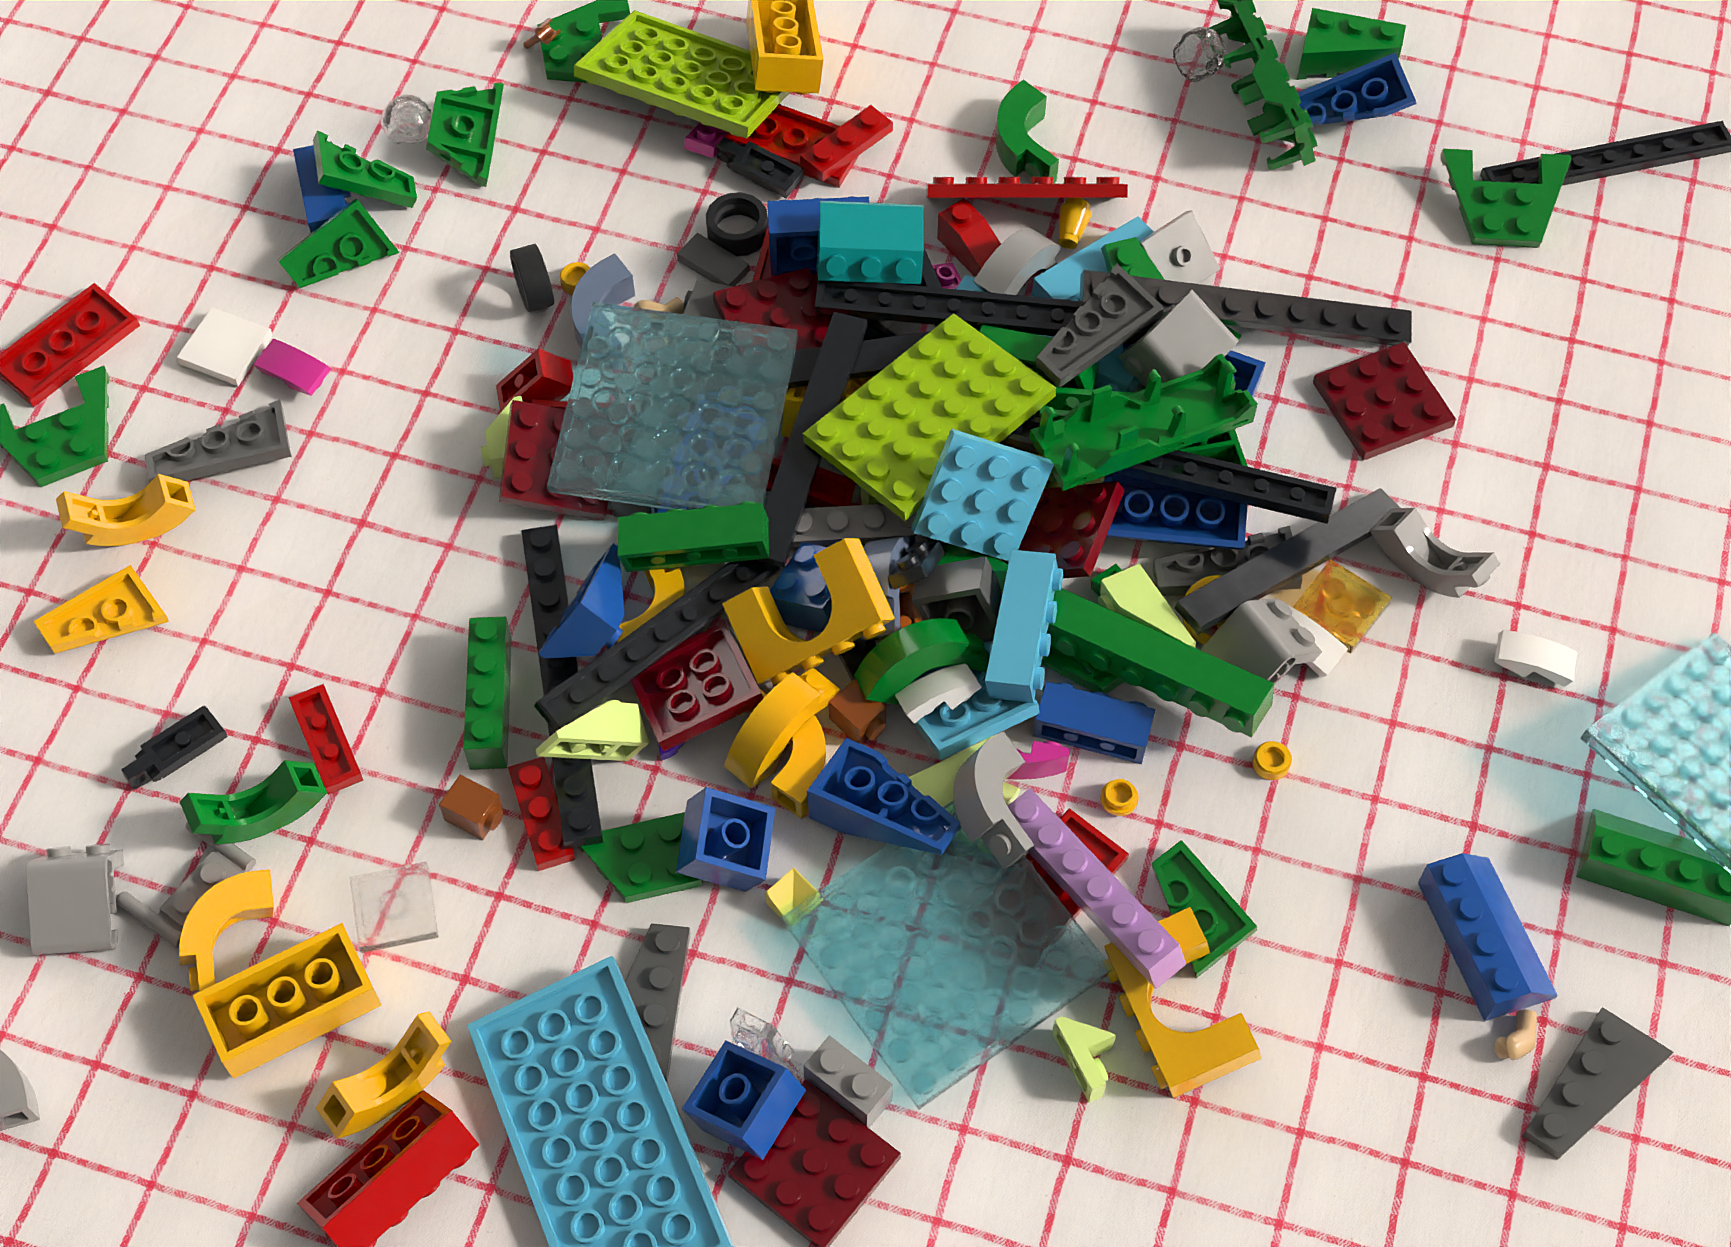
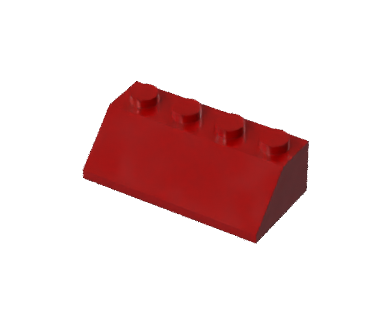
[297,1090,479,1247]

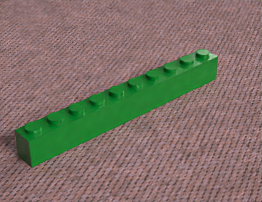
[937,542,1275,738]

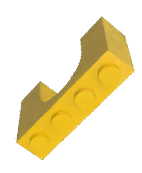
[722,538,895,686]
[1102,907,1261,1098]

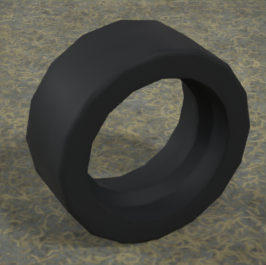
[706,192,768,256]
[510,244,554,312]

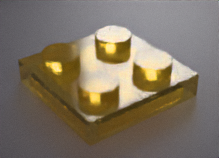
[1292,559,1392,654]

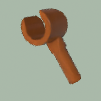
[523,18,561,49]

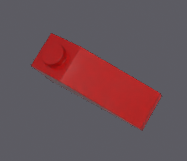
[937,198,1025,288]

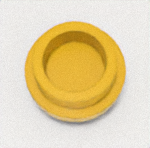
[1100,779,1139,816]

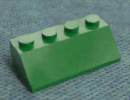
[1576,809,1731,926]

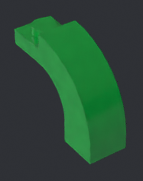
[995,79,1059,183]
[854,619,990,705]
[180,760,327,844]

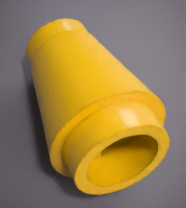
[1058,198,1092,249]

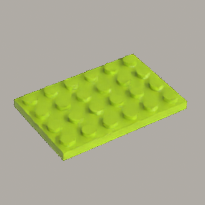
[574,10,790,138]
[803,313,1056,521]

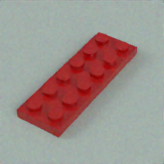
[926,177,1128,198]

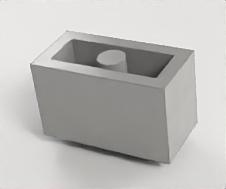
[804,1035,893,1128]

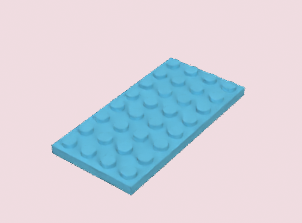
[467,956,734,1247]

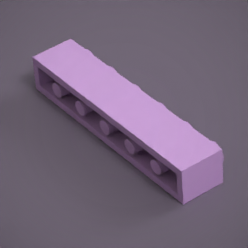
[1008,788,1186,989]

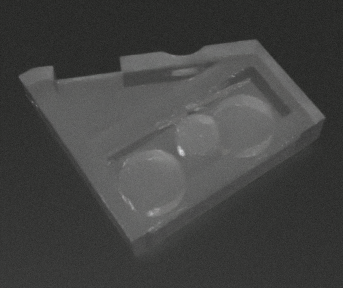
[729,1007,804,1083]

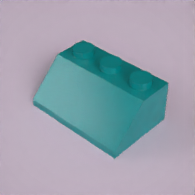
[816,201,924,284]

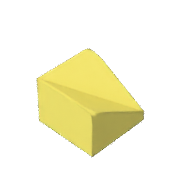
[765,867,821,929]

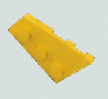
[33,565,169,654]

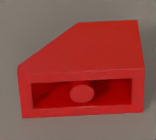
[496,348,576,413]

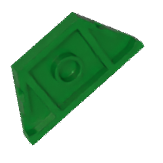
[426,83,504,187]
[578,812,703,903]

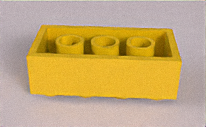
[746,0,824,95]
[193,923,382,1079]

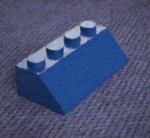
[1103,473,1248,550]
[1418,853,1558,1022]

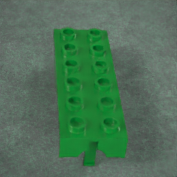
[1202,0,1318,170]
[1030,354,1258,491]

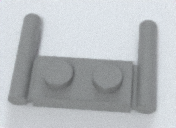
[116,822,256,948]

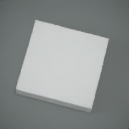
[176,307,273,386]

